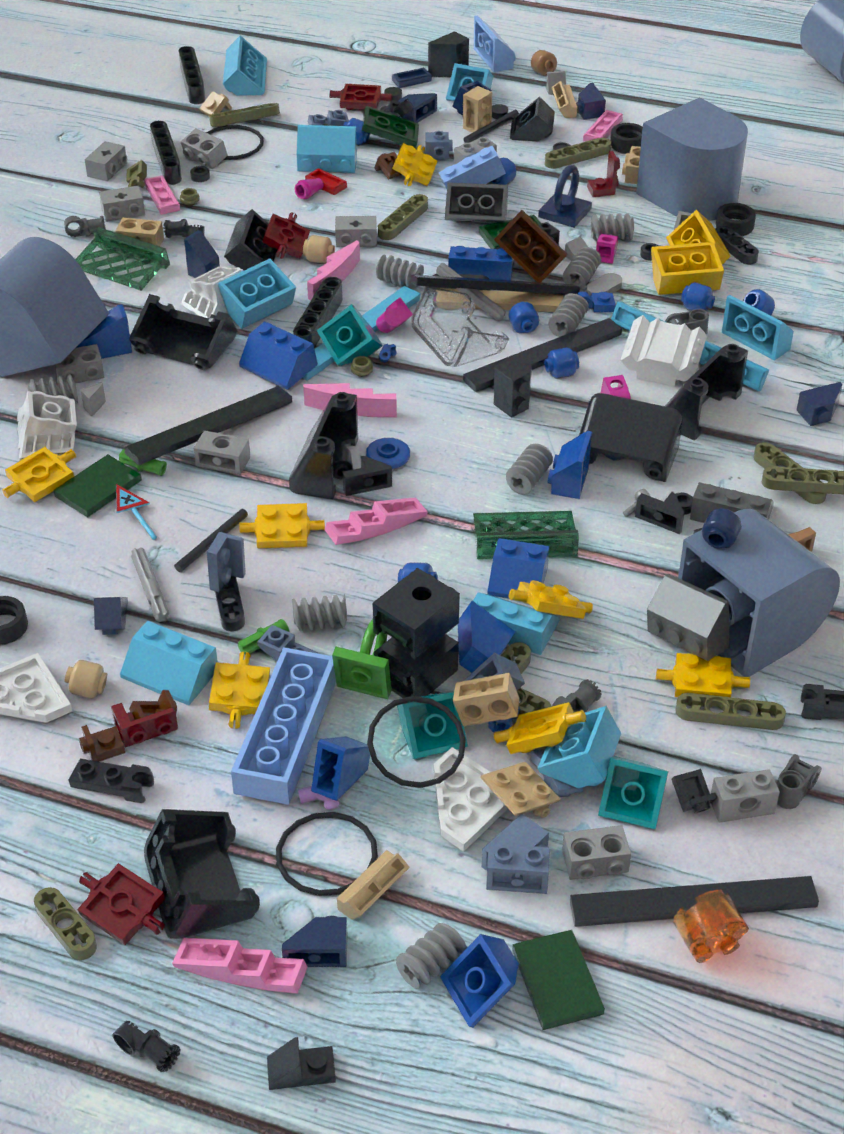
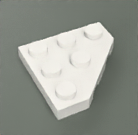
[0,653,72,723]
[434,747,508,852]

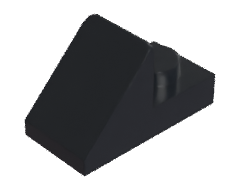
[342,456,392,496]
[635,491,684,534]
[267,1037,336,1090]

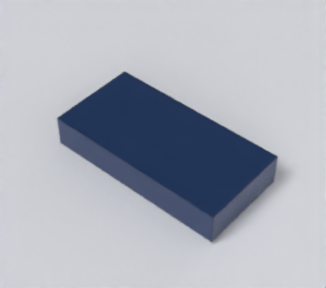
[392,67,432,88]

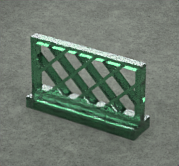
[75,227,170,291]
[473,511,579,559]

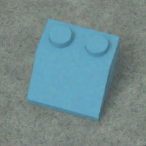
[446,63,494,101]

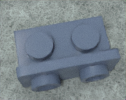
[207,532,246,592]
[486,843,550,894]

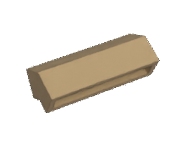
[552,81,577,118]
[337,850,410,920]

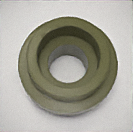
[180,188,200,206]
[351,356,373,377]

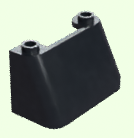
[129,294,238,370]
[665,344,748,441]
[289,392,358,500]
[579,393,683,482]
[144,809,260,939]

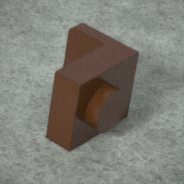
[129,690,177,720]

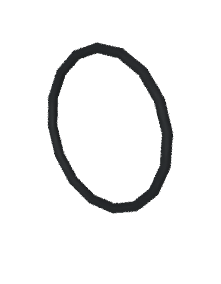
[206,125,264,160]
[367,696,466,788]
[276,812,378,896]

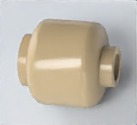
[303,235,335,264]
[65,660,108,699]

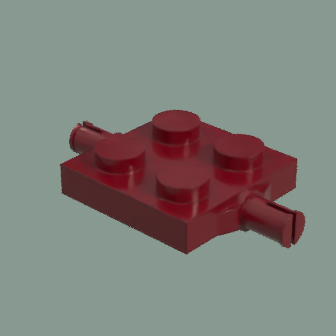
[329,83,392,110]
[262,212,310,259]
[77,863,166,946]

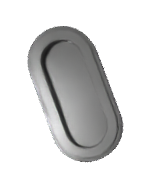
[586,273,622,296]

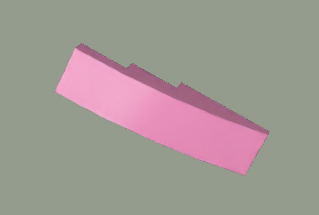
[307,240,360,300]
[303,383,397,417]
[325,497,428,545]
[172,938,308,994]

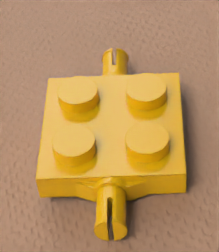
[392,143,437,186]
[2,447,76,502]
[239,503,325,548]
[509,580,593,619]
[209,652,270,729]
[656,653,750,697]
[494,702,586,754]

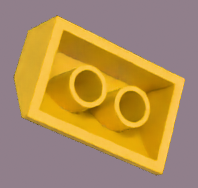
[666,210,731,265]
[651,242,724,295]

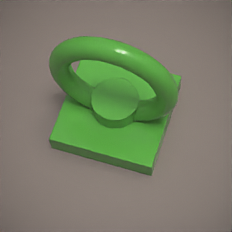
[332,619,392,700]

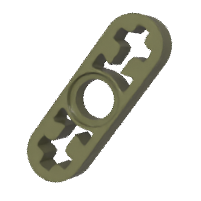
[34,887,97,960]

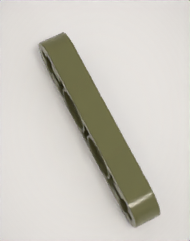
[209,103,280,127]
[544,138,611,169]
[378,194,428,240]
[753,443,827,504]
[761,466,844,495]
[675,693,786,730]

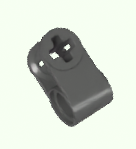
[665,309,709,335]
[777,754,822,809]

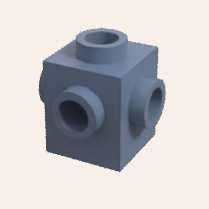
[425,131,453,161]

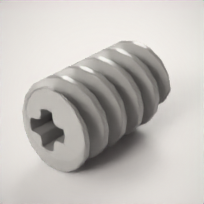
[591,214,634,240]
[563,247,601,290]
[376,254,424,290]
[548,293,589,337]
[28,374,78,403]
[506,443,553,495]
[292,594,347,631]
[396,923,467,989]

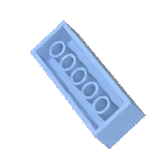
[231,647,336,805]

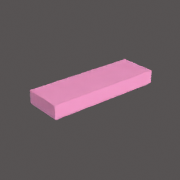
[583,110,623,141]
[144,175,180,215]

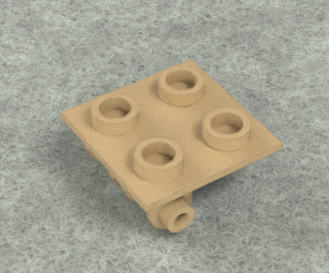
[480,762,560,818]

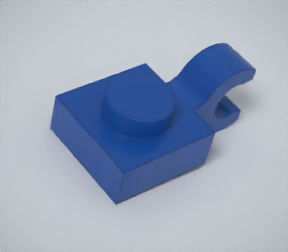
[578,292,616,312]

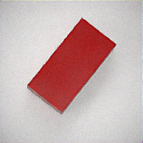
[305,168,347,195]

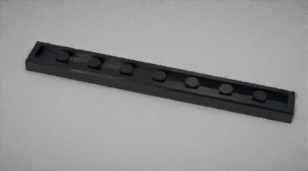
[410,274,580,295]
[463,318,622,392]
[125,386,292,465]
[570,876,819,927]

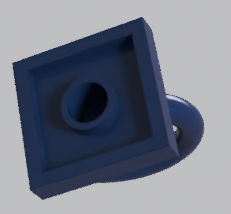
[538,165,592,228]

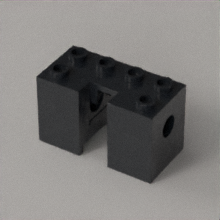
[372,568,460,698]

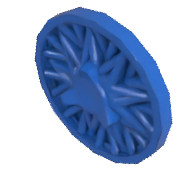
[366,438,410,469]

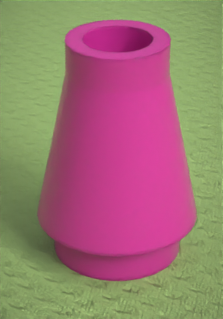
[295,178,323,199]

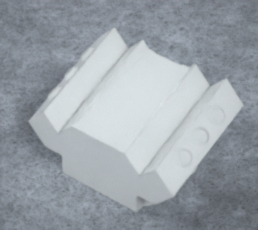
[181,266,243,320]
[620,315,707,387]
[17,391,77,459]

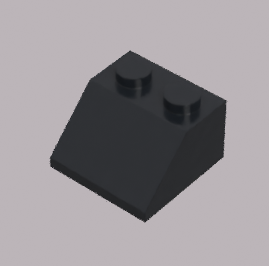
[428,31,469,77]
[510,97,555,142]
[493,350,533,418]

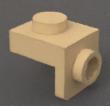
[199,91,232,116]

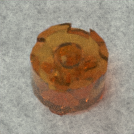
[673,890,749,963]

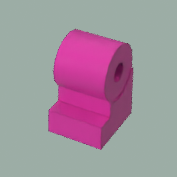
[596,234,618,264]
[376,297,413,333]
[600,375,631,399]

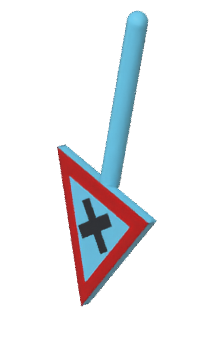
[116,484,157,540]

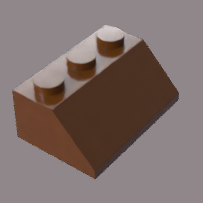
[494,210,568,282]

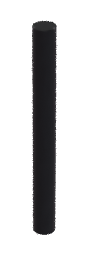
[463,109,519,143]
[174,509,248,572]

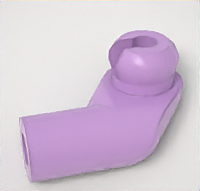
[298,786,340,810]

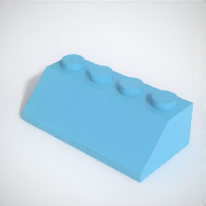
[223,35,267,96]

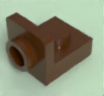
[374,151,402,180]
[79,725,125,762]

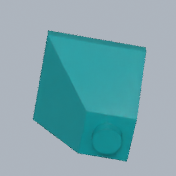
[317,304,383,366]
[397,692,468,759]
[598,756,669,830]

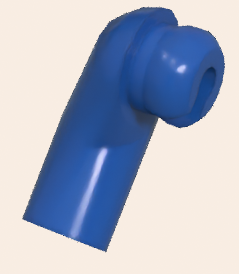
[378,343,397,363]

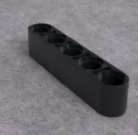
[178,46,205,104]
[150,120,182,185]
[293,277,343,349]

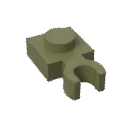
[126,160,147,188]

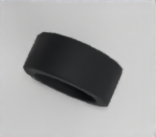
[610,123,643,154]
[716,203,756,236]
[0,596,28,645]

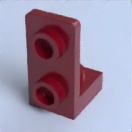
[587,151,620,197]
[111,703,178,748]

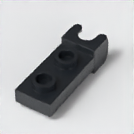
[800,684,844,720]
[68,758,154,803]

